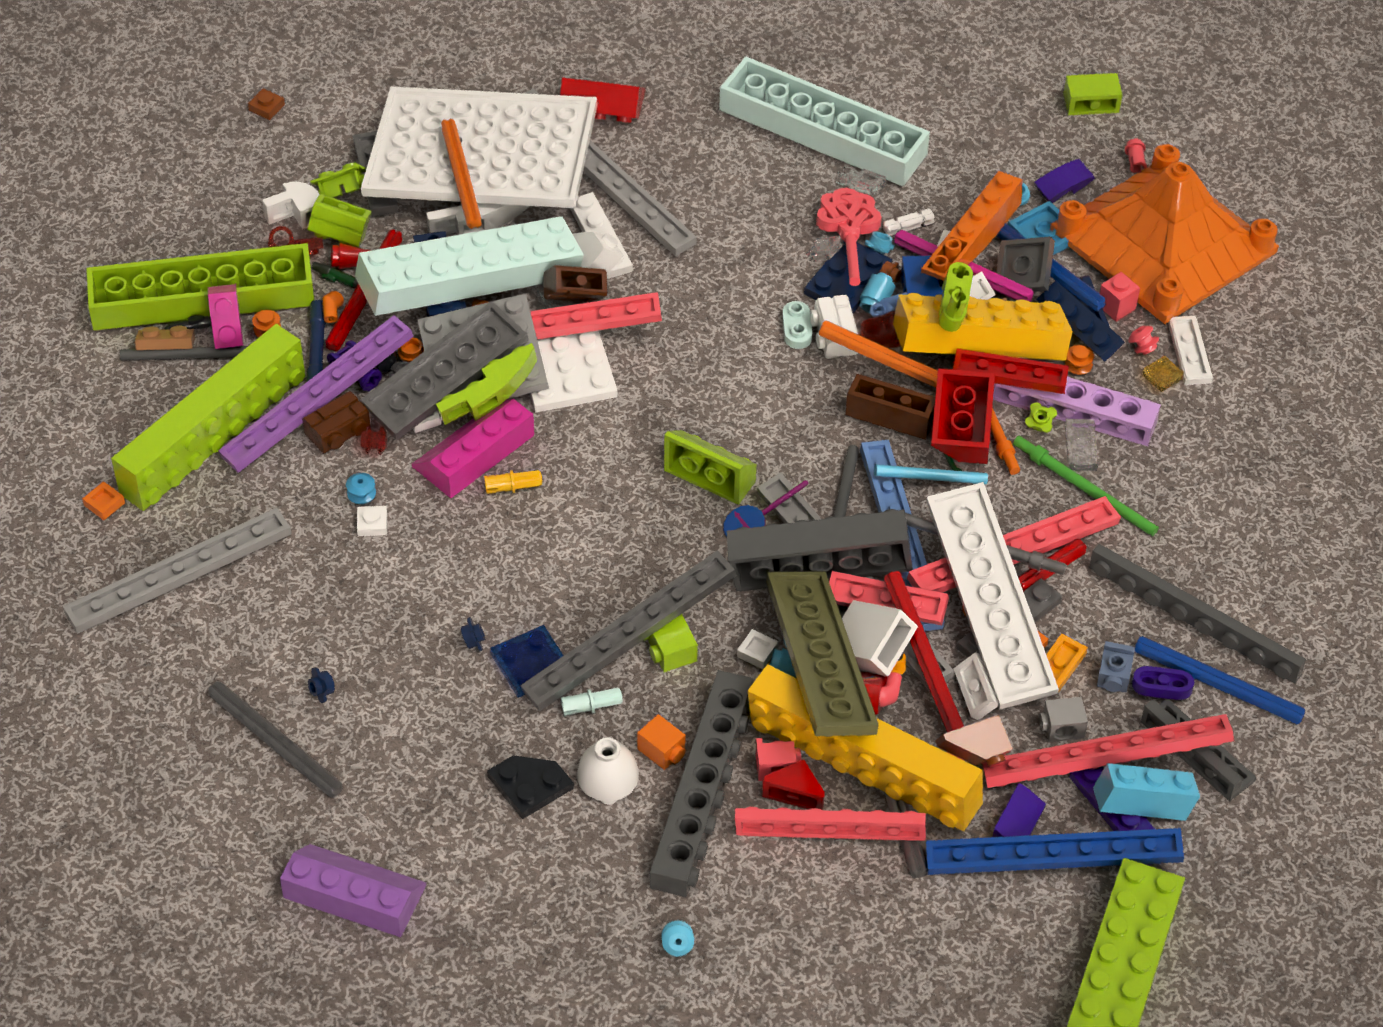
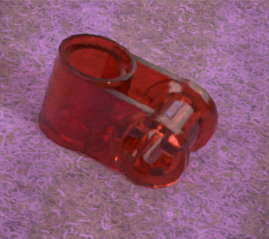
[859,310,901,349]

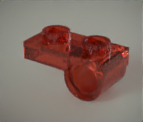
[268,226,324,255]

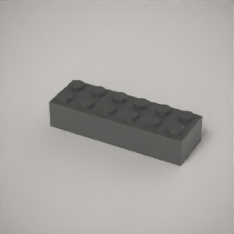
[726,509,913,591]

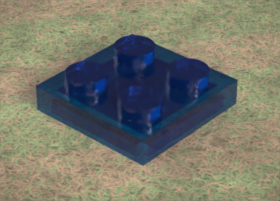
[490,625,564,698]

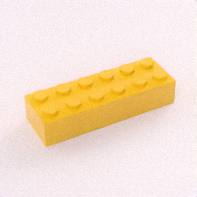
[893,293,1073,360]

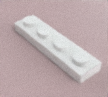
[570,192,633,279]

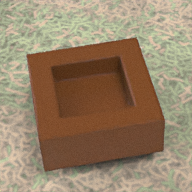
[248,88,285,120]

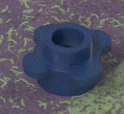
[461,617,485,651]
[308,667,335,703]

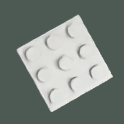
[530,331,618,413]

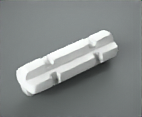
[883,209,934,236]

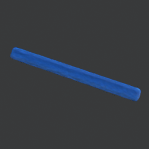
[996,223,1106,311]
[1135,636,1305,724]

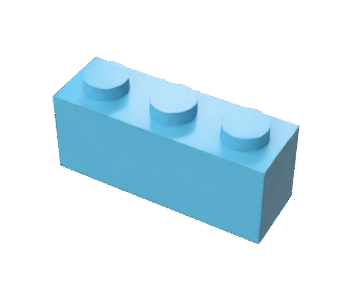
[1093,763,1200,821]

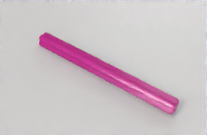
[894,230,1034,302]

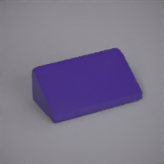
[993,783,1046,837]

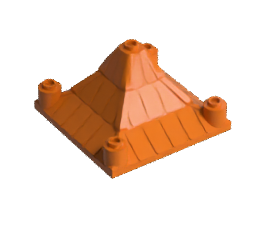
[1050,144,1279,324]

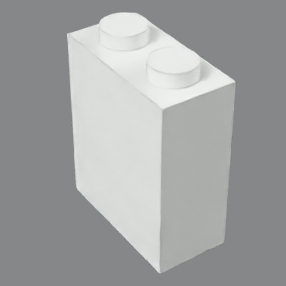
[842,600,918,677]

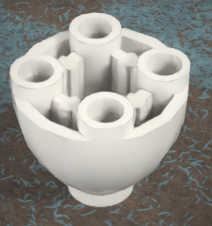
[577,738,639,805]

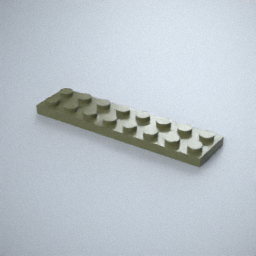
[766,571,879,737]

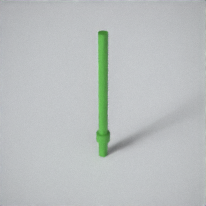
[1013,435,1159,537]

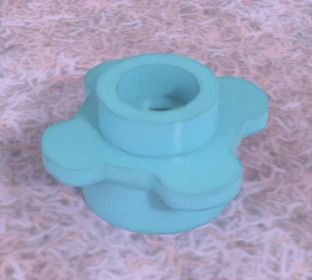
[865,232,894,254]

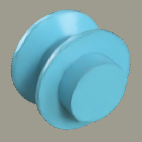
[661,920,694,956]

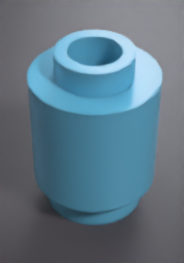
[859,272,896,313]

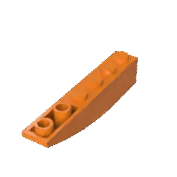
[921,171,1023,281]

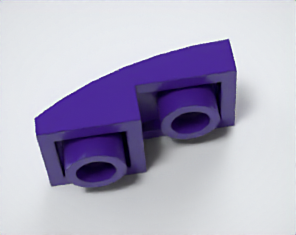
[1034,159,1095,203]

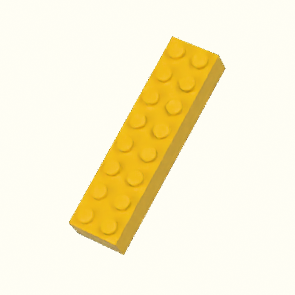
[747,664,983,831]

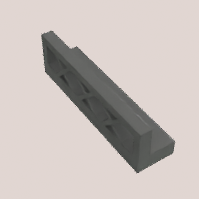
[1141,699,1257,801]

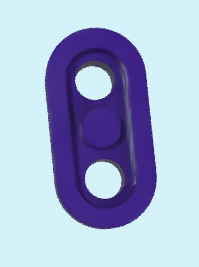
[1132,666,1194,700]

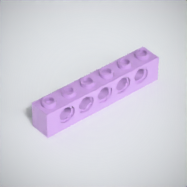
[993,376,1161,446]

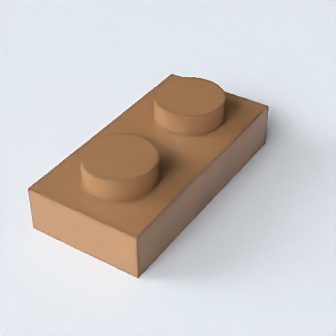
[135,326,195,350]

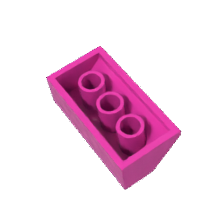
[412,399,534,498]

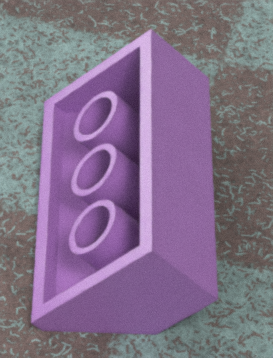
[280,844,426,937]

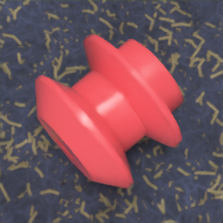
[1128,326,1159,355]

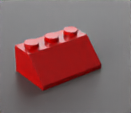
[560,77,646,123]
[931,368,995,464]

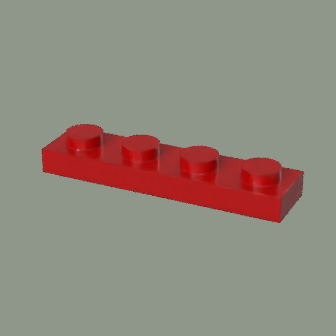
[953,348,1069,394]

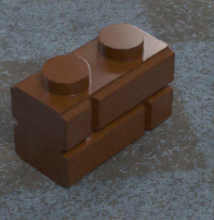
[543,265,608,303]
[302,391,371,453]

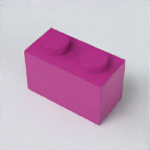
[208,284,243,349]

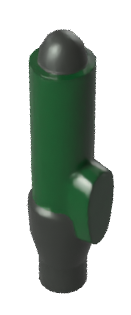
[311,261,359,288]

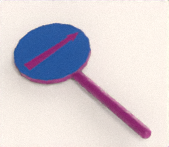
[723,480,808,537]

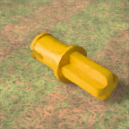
[484,470,542,494]

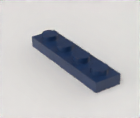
[1036,280,1125,362]

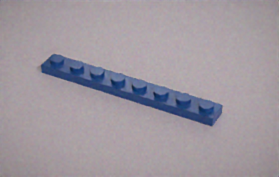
[926,828,1184,875]

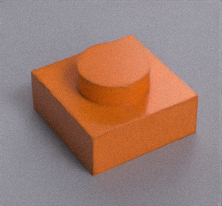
[82,481,125,520]

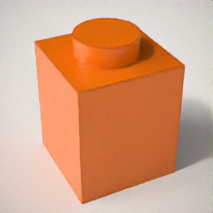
[637,714,686,770]

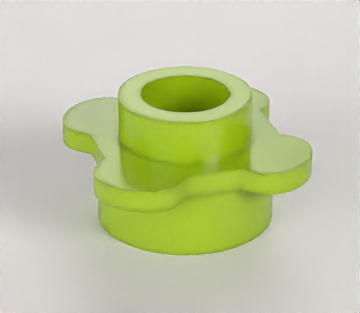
[1025,402,1057,433]

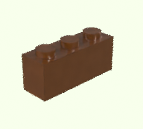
[845,374,935,440]

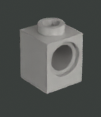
[1039,697,1088,742]

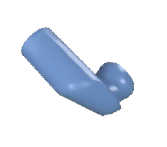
[870,292,908,321]

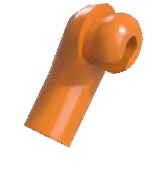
[322,291,344,323]

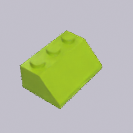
[664,430,757,505]

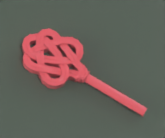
[816,188,882,286]

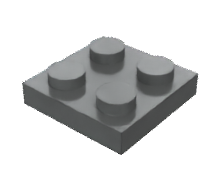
[994,236,1055,295]

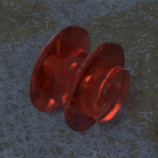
[361,426,387,455]

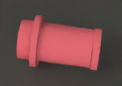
[1124,139,1147,173]

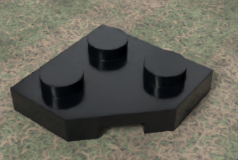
[487,755,574,820]

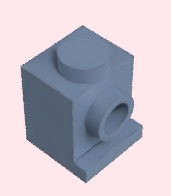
[1097,641,1135,693]

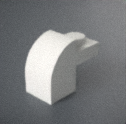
[262,182,320,229]

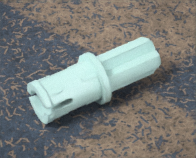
[561,688,623,717]

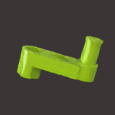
[939,262,973,332]

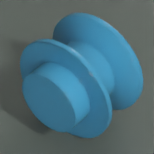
[346,473,376,504]

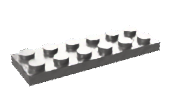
[360,301,529,440]

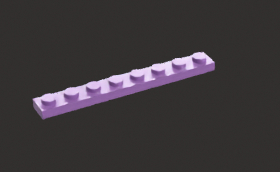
[218,315,414,473]

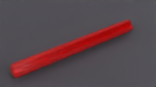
[325,229,403,352]
[884,571,964,733]

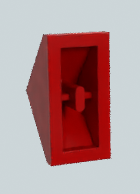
[762,759,825,810]

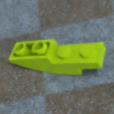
[436,343,537,425]

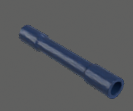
[306,299,326,382]

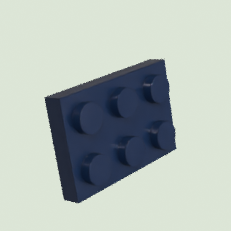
[804,241,893,313]

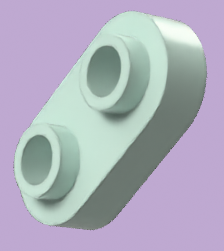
[782,301,812,349]

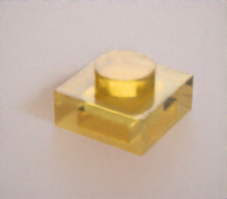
[1143,355,1184,392]

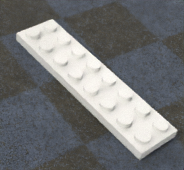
[927,482,1059,710]

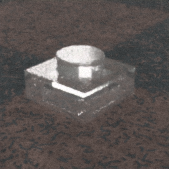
[806,235,844,262]

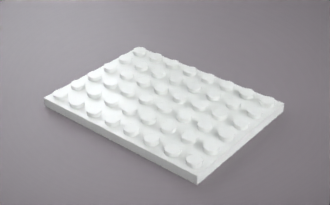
[361,87,597,208]

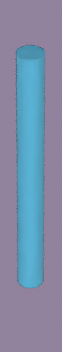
[874,464,988,484]

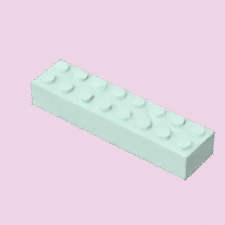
[719,57,930,186]
[355,216,584,316]

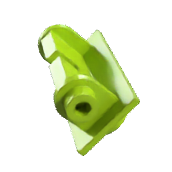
[310,163,366,198]

